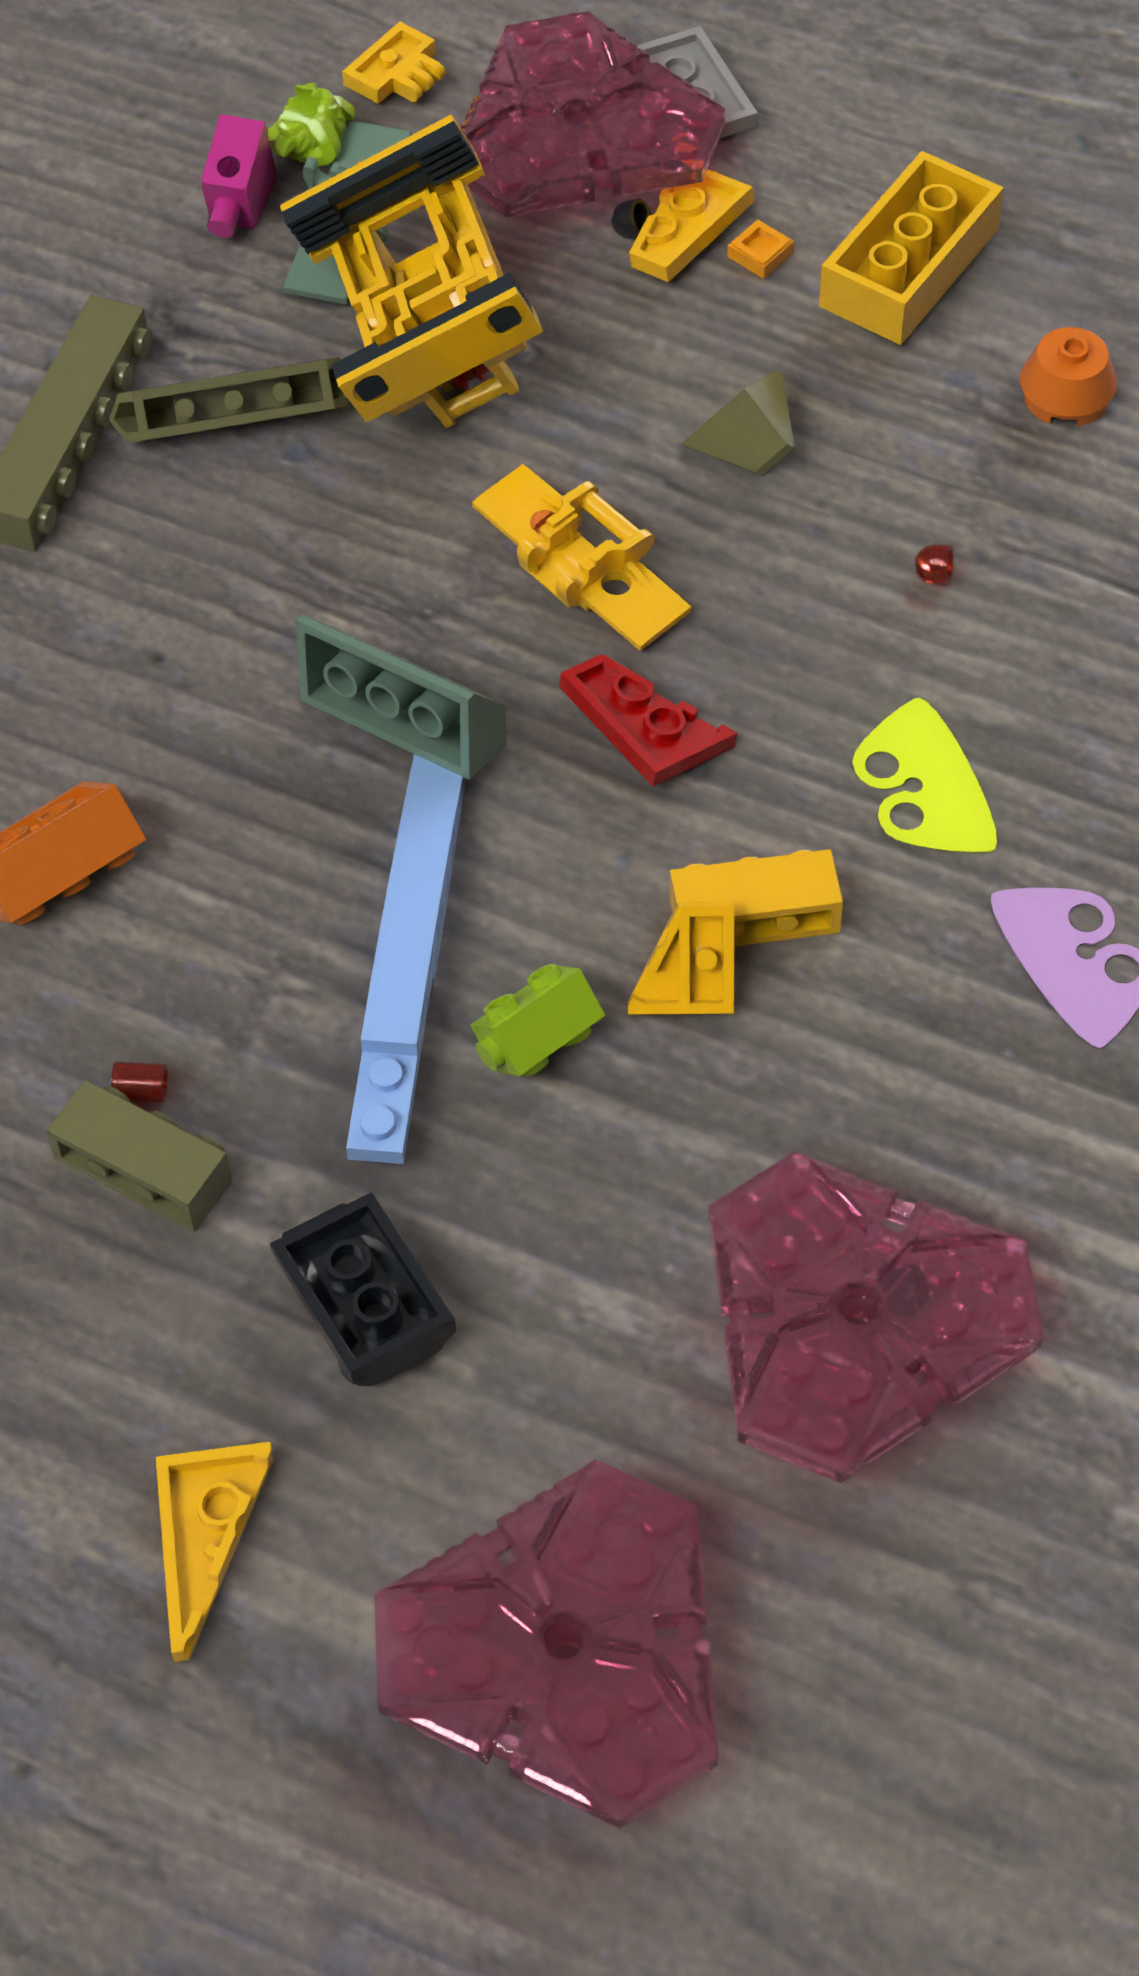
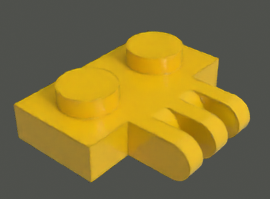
[342,21,446,104]

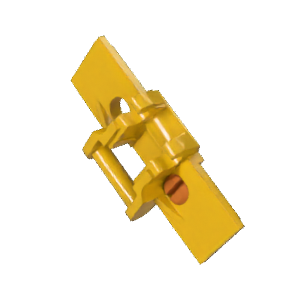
[472,464,691,651]

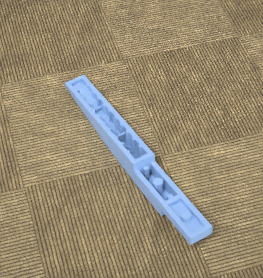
[346,754,466,1164]

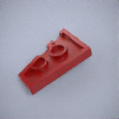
[559,654,738,787]

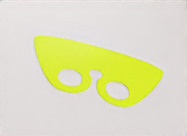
[852,698,997,852]

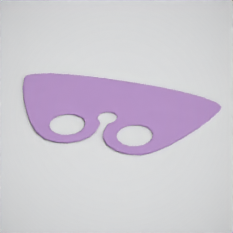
[991,888,1139,1048]

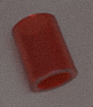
[111,1062,168,1103]

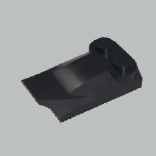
[270,1192,457,1386]

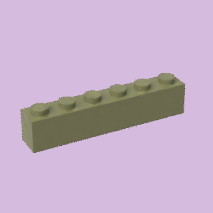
[0,295,152,552]

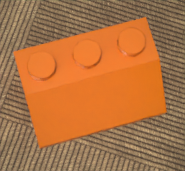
[0,781,147,925]

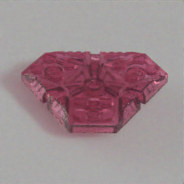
[460,11,725,217]
[708,1151,1044,1483]
[374,1459,718,1829]

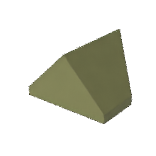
[680,371,795,476]

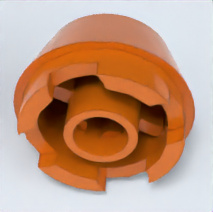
[1020,327,1118,426]

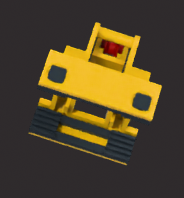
[280,114,543,428]

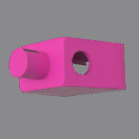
[201,114,277,238]

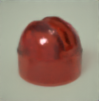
[915,544,954,586]

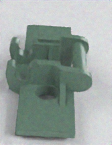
[282,121,411,305]

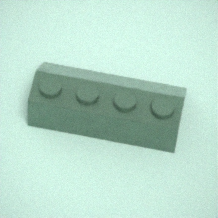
[296,615,506,780]

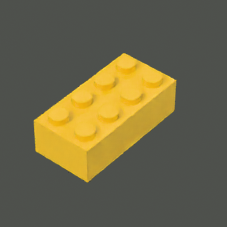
[819,151,1004,345]

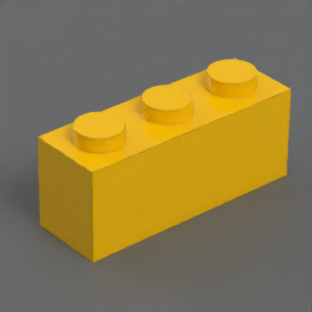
[670,849,843,947]

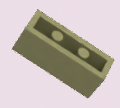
[46,1080,232,1233]

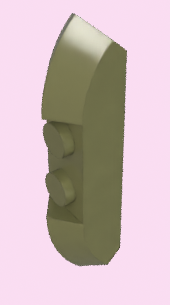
[109,357,349,443]

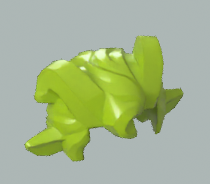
[267,83,355,167]

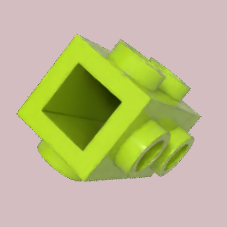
[470,963,606,1077]

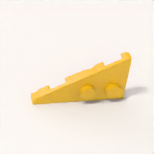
[156,1442,273,1662]

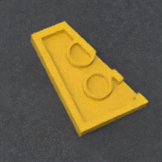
[629,158,755,282]

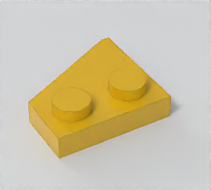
[628,901,734,1015]

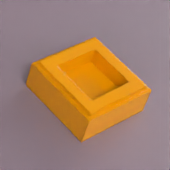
[727,219,794,279]

